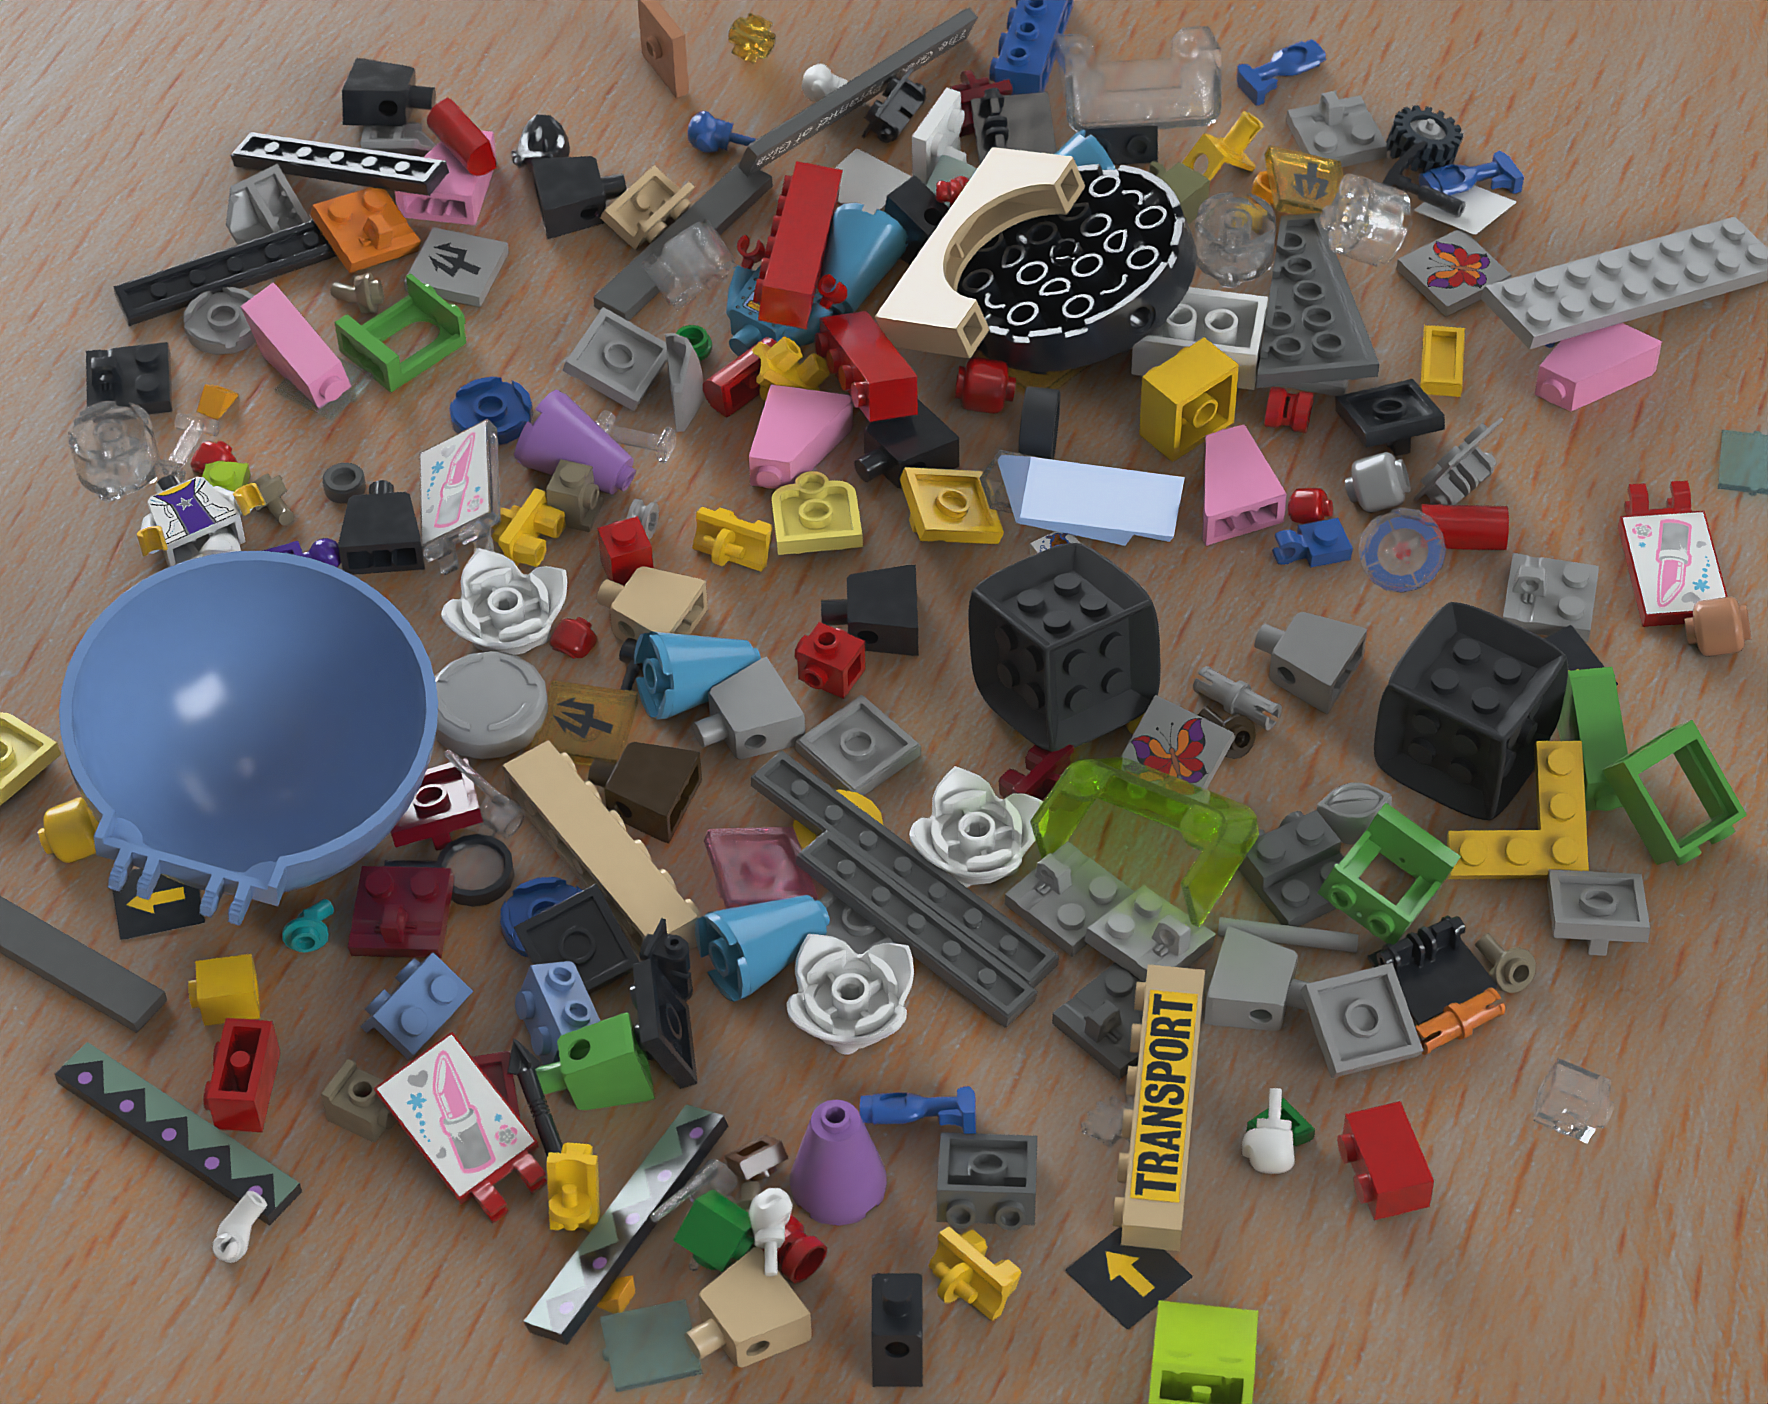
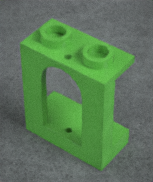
[334,273,466,393]
[1317,803,1461,945]

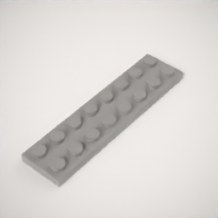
[1481,217,1768,349]

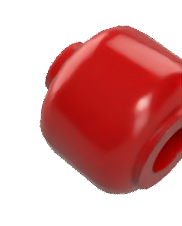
[191,440,237,474]
[1288,488,1333,524]
[549,617,597,659]

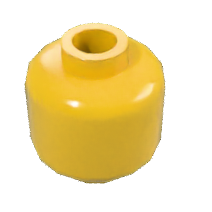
[38,798,99,863]

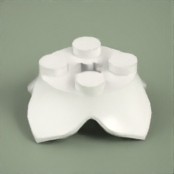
[441,548,567,655]
[910,766,1044,887]
[787,934,914,1055]

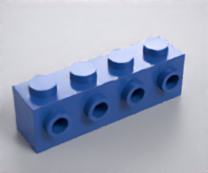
[989,0,1074,95]

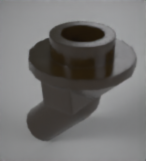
[1198,706,1256,759]

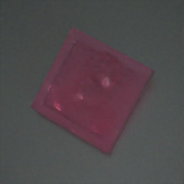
[704,827,818,909]

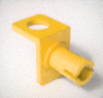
[1182,111,1264,181]

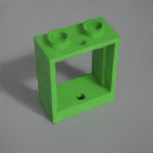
[1602,720,1747,866]

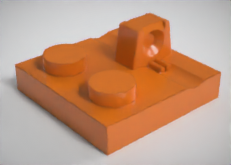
[310,187,421,273]

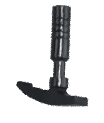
[1374,140,1466,217]

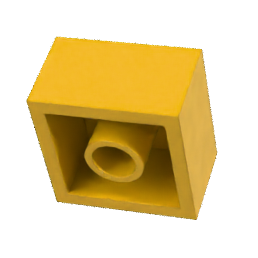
[1139,337,1239,462]

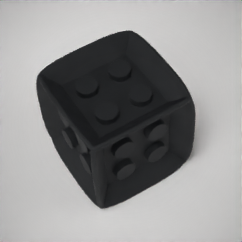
[968,543,1161,752]
[1374,602,1568,820]

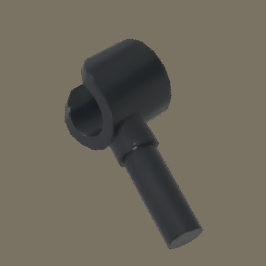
[619,638,643,699]

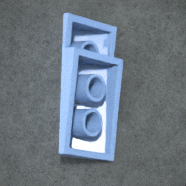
[997,455,1185,546]

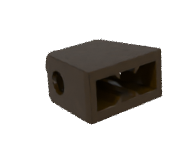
[588,742,702,844]

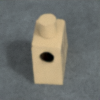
[597,566,708,642]
[684,1247,812,1367]

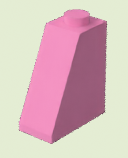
[395,131,497,225]
[240,283,351,411]
[1535,323,1662,412]
[749,384,853,489]
[1203,424,1287,546]

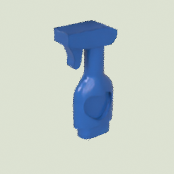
[1236,39,1326,106]
[1418,151,1525,195]
[860,1086,976,1134]

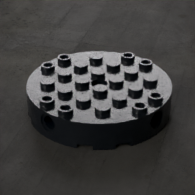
[957,164,1197,372]

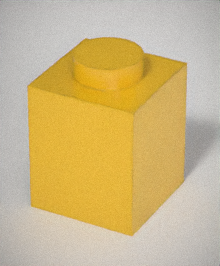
[188,954,260,1026]

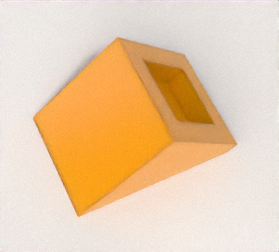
[196,384,239,420]
[597,1275,635,1317]

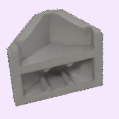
[361,122,436,157]
[226,164,311,245]
[665,333,705,432]

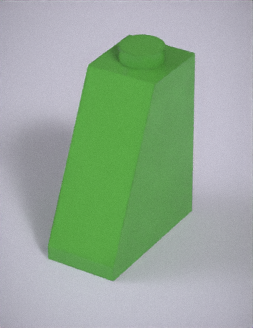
[1557,667,1628,811]

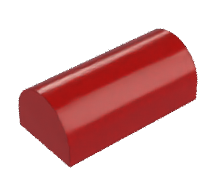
[427,97,497,176]
[702,337,777,418]
[1418,504,1509,550]

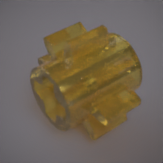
[728,12,776,63]

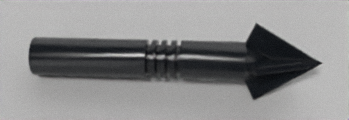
[507,1039,563,1158]

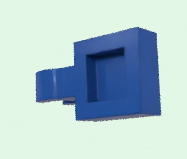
[1272,518,1353,568]

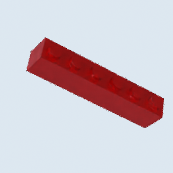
[753,161,843,329]

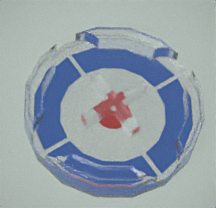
[1358,508,1446,593]

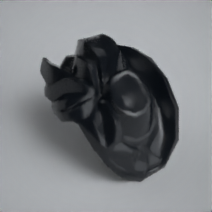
[511,114,570,172]

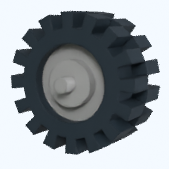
[1386,105,1463,173]

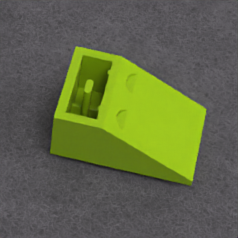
[1148,1300,1258,1404]

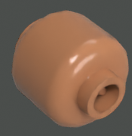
[1685,596,1752,657]

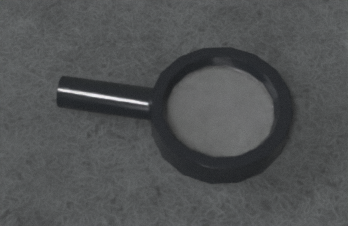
[384,834,514,907]

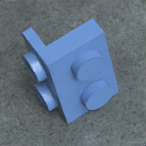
[360,952,473,1060]
[515,961,600,1065]

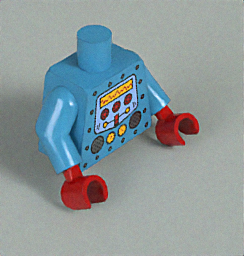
[726,235,848,356]

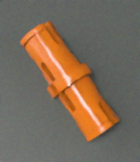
[1415,987,1505,1055]

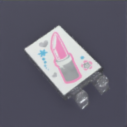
[419,419,501,575]

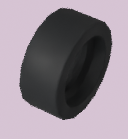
[1018,387,1061,460]

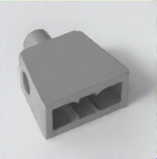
[1254,612,1367,714]
[693,657,805,760]
[1204,926,1310,1031]

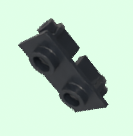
[862,67,926,143]
[1079,124,1158,165]
[640,918,693,1002]

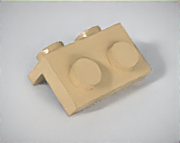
[600,165,695,250]

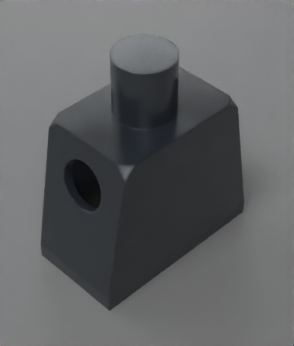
[342,58,436,126]
[531,156,627,239]
[884,175,949,265]
[854,399,959,489]
[338,480,425,575]
[821,565,919,656]
[871,1273,923,1387]

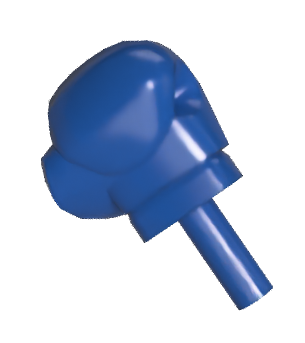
[688,111,756,153]

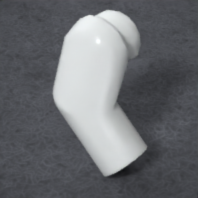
[212,1190,267,1263]

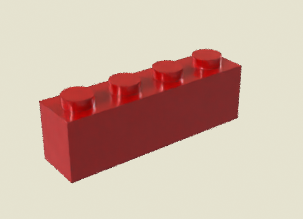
[814,311,918,422]

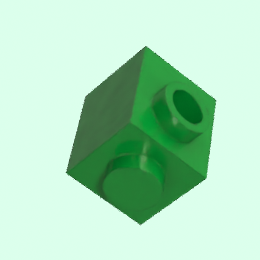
[673,1189,756,1272]

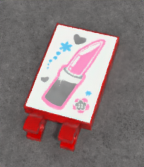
[1618,480,1728,627]
[373,1032,547,1224]

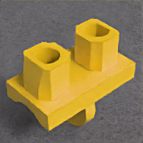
[752,336,830,401]
[489,488,566,567]
[692,507,773,572]
[547,1143,600,1232]
[928,1227,1021,1321]

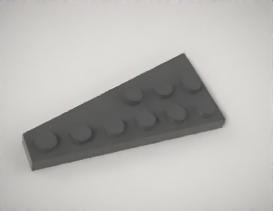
[1256,213,1380,388]

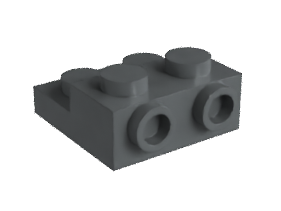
[1237,810,1363,927]
[937,1132,1037,1230]

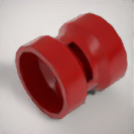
[1265,386,1314,434]
[761,1214,827,1283]

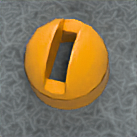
[1251,171,1286,205]

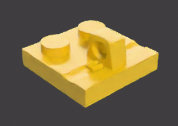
[900,467,1004,544]

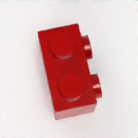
[203,1018,280,1133]
[1337,1101,1434,1221]

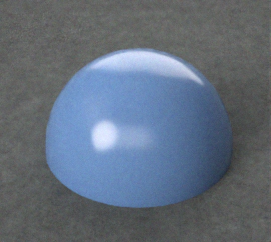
[59,551,438,926]

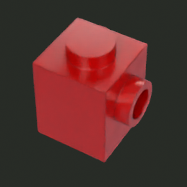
[597,516,654,586]

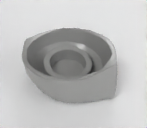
[1317,783,1392,844]

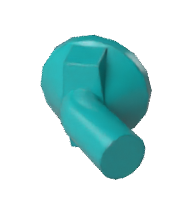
[282,899,334,953]

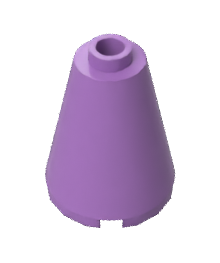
[514,390,636,494]
[790,1100,887,1226]

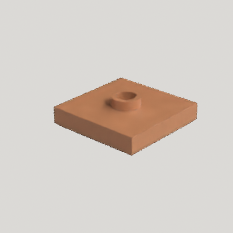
[637,0,689,98]

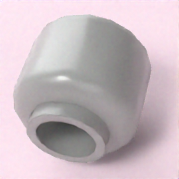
[1345,452,1411,513]

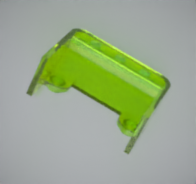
[1030,757,1259,927]

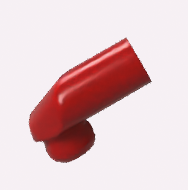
[936,176,969,208]

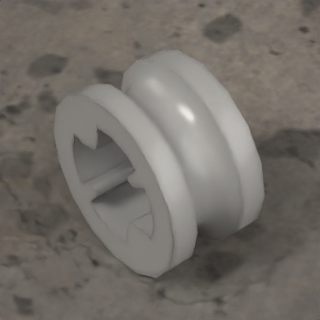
[627,499,659,540]

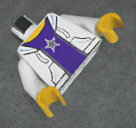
[137,475,266,567]

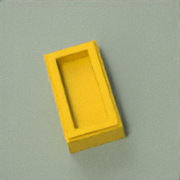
[1420,325,1465,397]

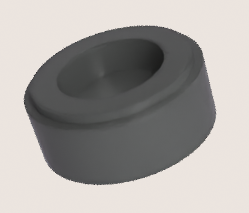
[322,463,366,504]

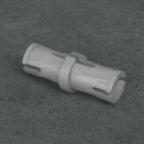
[1193,666,1282,730]

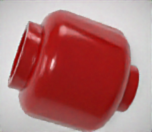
[955,357,1016,414]

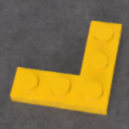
[1447,741,1589,879]

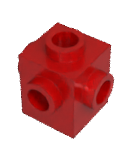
[794,622,866,699]

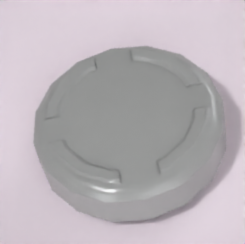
[435,651,549,759]

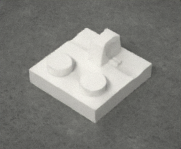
[912,88,967,185]

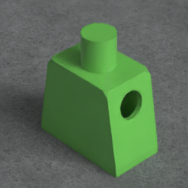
[536,1012,655,1111]

